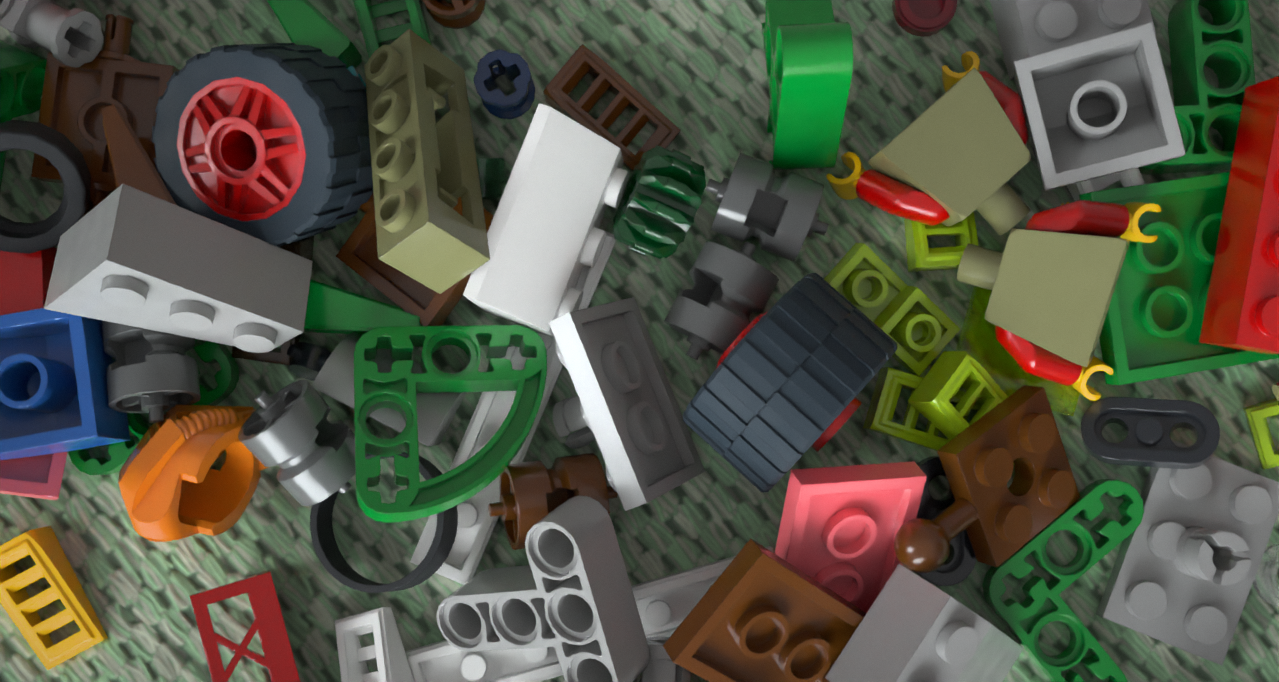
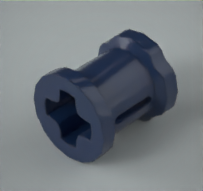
[473,49,535,119]

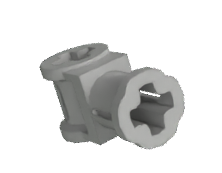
[0,0,104,68]

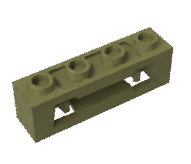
[364,29,490,294]

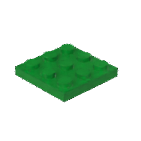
[1079,172,1279,385]

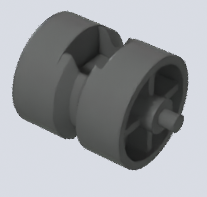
[705,152,829,262]
[664,241,779,360]
[101,320,201,423]
[238,380,367,507]

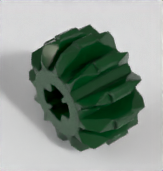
[613,145,706,259]

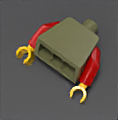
[826,51,1031,236]
[957,200,1161,401]

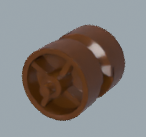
[488,453,618,550]

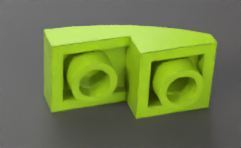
[824,243,960,376]

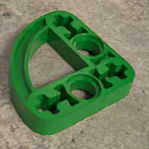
[354,325,547,523]

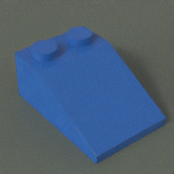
[0,308,130,461]

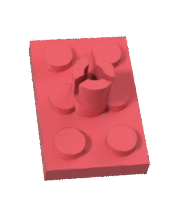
[774,461,927,613]

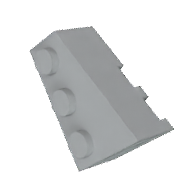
[44,184,313,353]

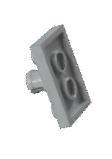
[549,297,705,511]
[1096,439,1279,665]

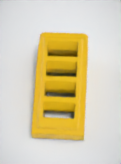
[0,526,108,670]

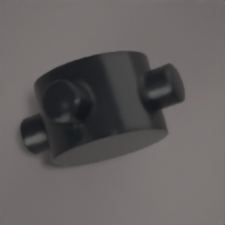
[287,342,331,381]

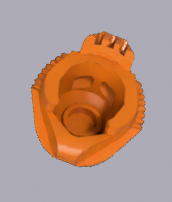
[118,405,268,542]

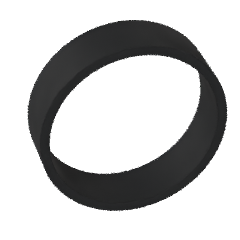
[310,452,458,593]

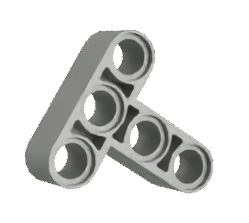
[436,496,650,682]

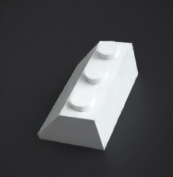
[463,103,629,338]

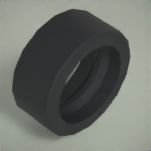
[0,120,91,254]

